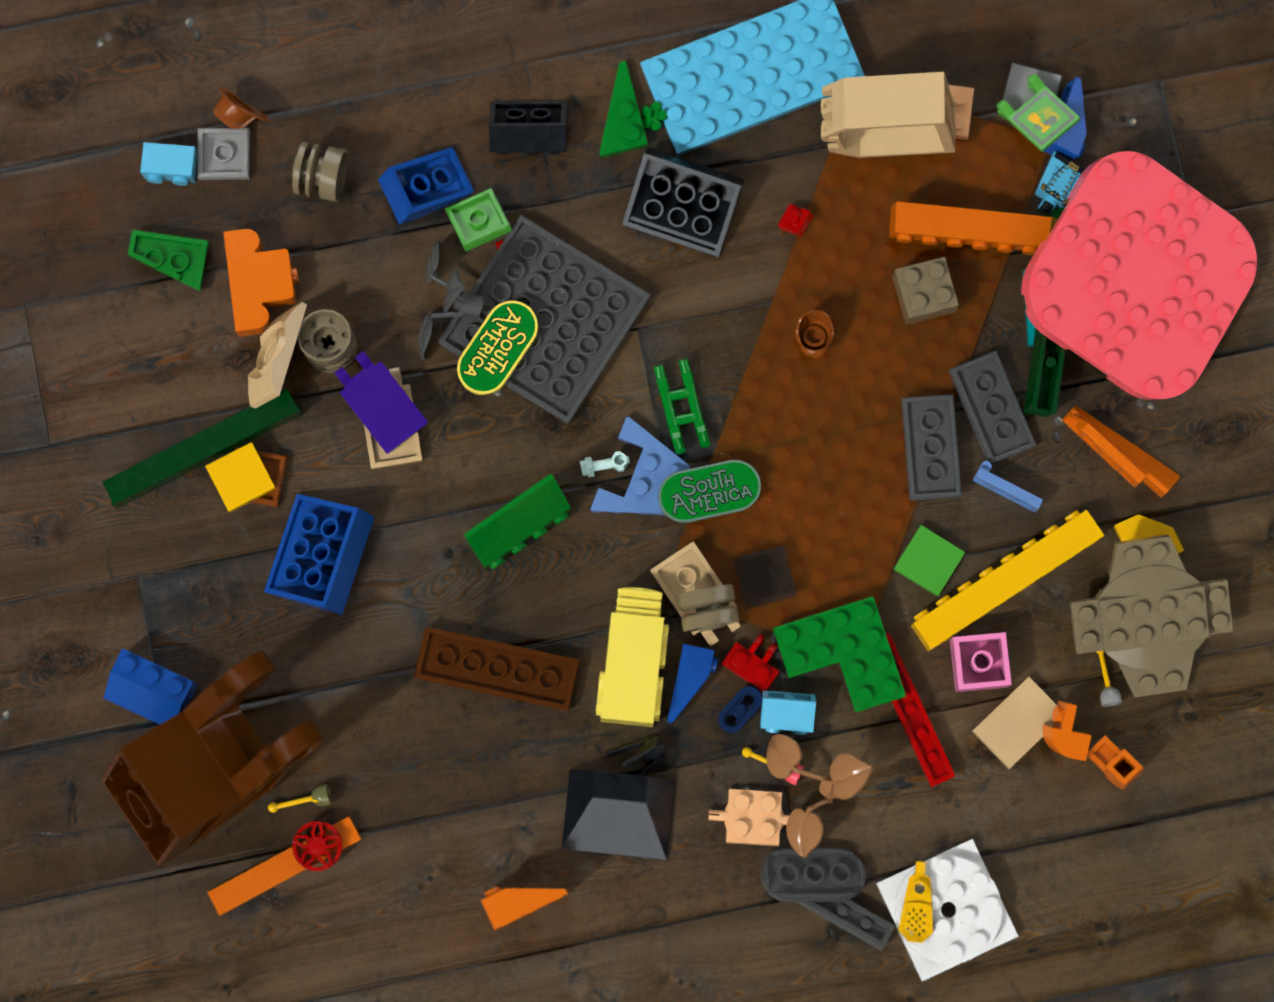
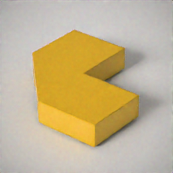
[1113,514,1184,554]

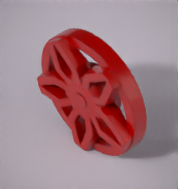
[292,821,343,871]

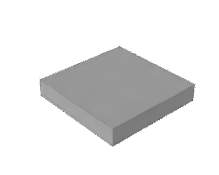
[1003,63,1061,111]
[198,128,250,180]

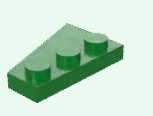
[128,230,210,292]

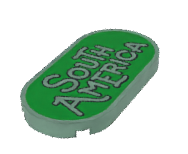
[658,460,761,524]

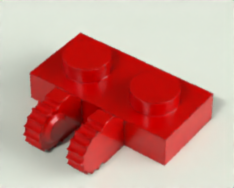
[721,634,780,692]

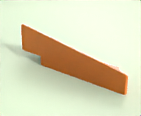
[1062,406,1180,498]

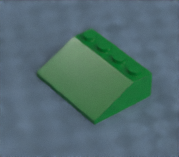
[464,474,571,570]

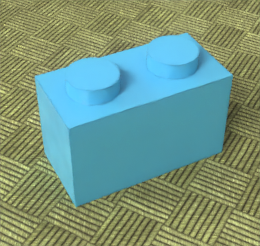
[140,142,198,186]
[760,690,816,735]

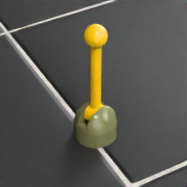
[268,784,332,813]

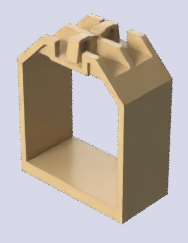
[821,72,955,158]

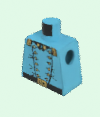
[1035,151,1084,217]

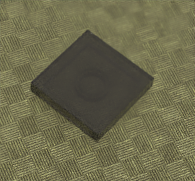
[733,545,797,610]

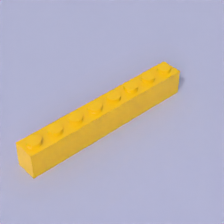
[911,510,1105,652]

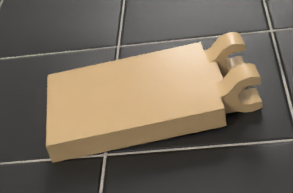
[364,368,423,470]
[650,541,741,647]

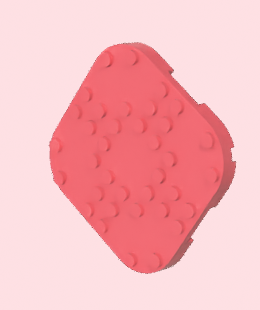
[1021,151,1257,400]

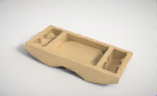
[248,302,307,409]

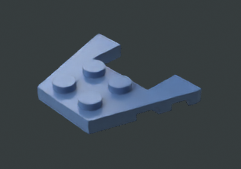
[590,416,690,515]

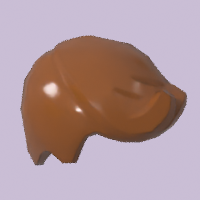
[795,310,834,359]

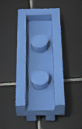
[972,461,1043,513]

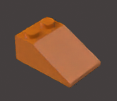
[481,886,569,930]

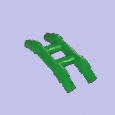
[653,358,710,454]

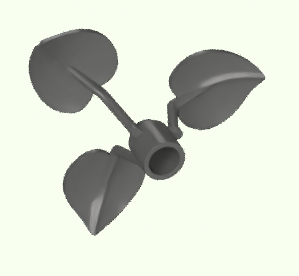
[418,240,483,361]

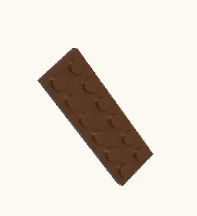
[414,627,579,712]

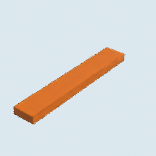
[207,816,362,916]

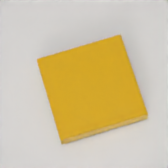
[205,442,276,513]

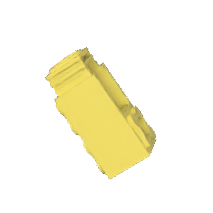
[596,587,669,727]

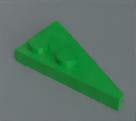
[599,61,648,158]

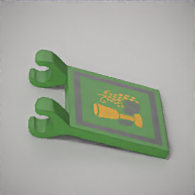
[996,74,1080,152]

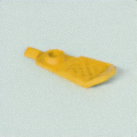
[898,861,933,943]

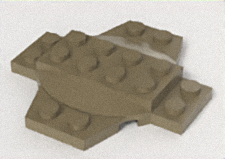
[1069,535,1233,697]

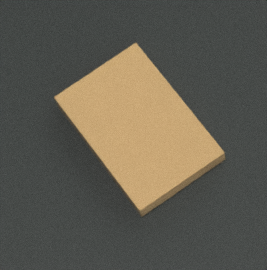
[972,677,1057,769]

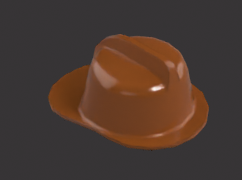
[214,86,271,129]

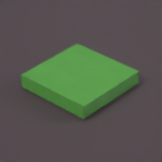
[445,188,512,252]
[893,525,965,597]

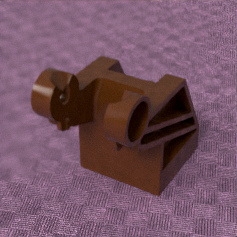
[101,651,324,867]

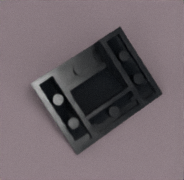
[561,770,675,860]

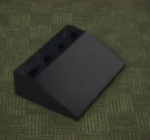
[622,147,745,257]

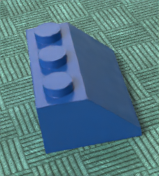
[104,648,198,725]

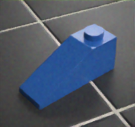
[1044,77,1087,161]
[667,644,718,724]

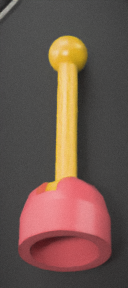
[742,747,804,786]

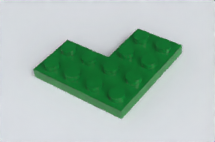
[773,596,906,713]

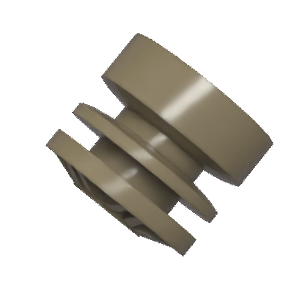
[292,141,348,202]
[297,309,358,373]

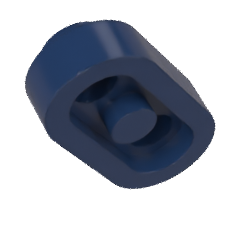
[718,686,762,733]

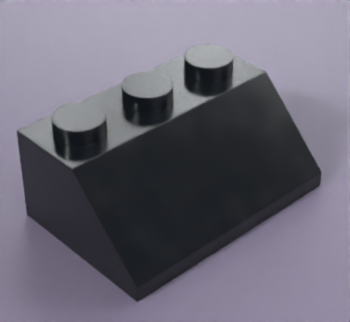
[489,101,567,155]

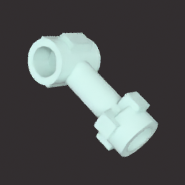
[580,451,630,478]

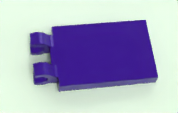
[334,351,428,455]

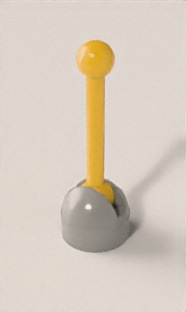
[1096,651,1122,707]

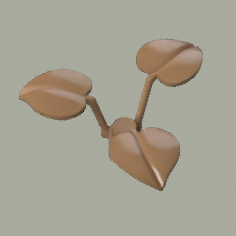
[766,734,873,858]

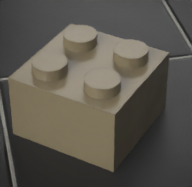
[892,257,959,325]

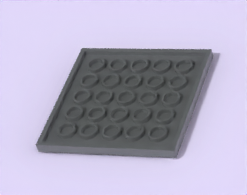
[438,215,651,425]

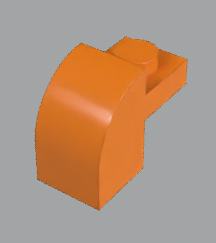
[1043,701,1091,761]
[1087,736,1143,790]

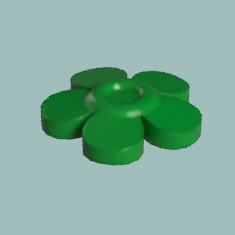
[641,101,667,131]

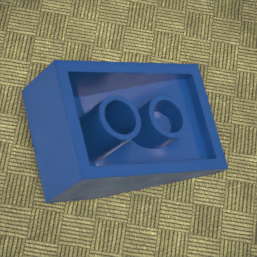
[378,147,474,225]

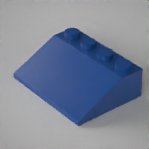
[264,494,375,615]

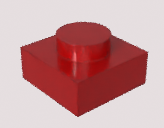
[778,204,814,237]

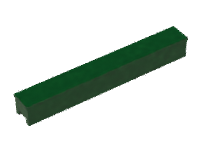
[1023,208,1065,417]
[103,388,303,509]

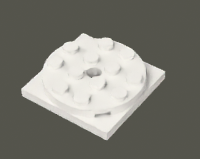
[876,839,1019,981]

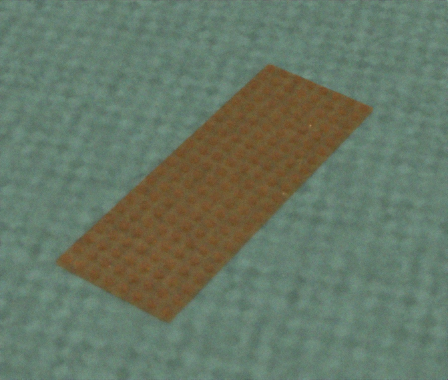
[675,75,1047,632]

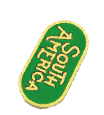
[457,301,538,395]

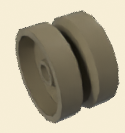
[676,584,740,632]

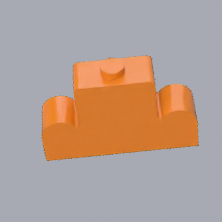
[223,229,299,337]

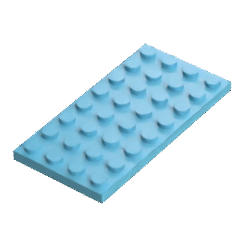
[640,0,865,156]

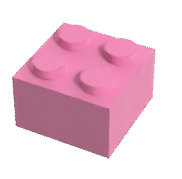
[950,632,1012,692]

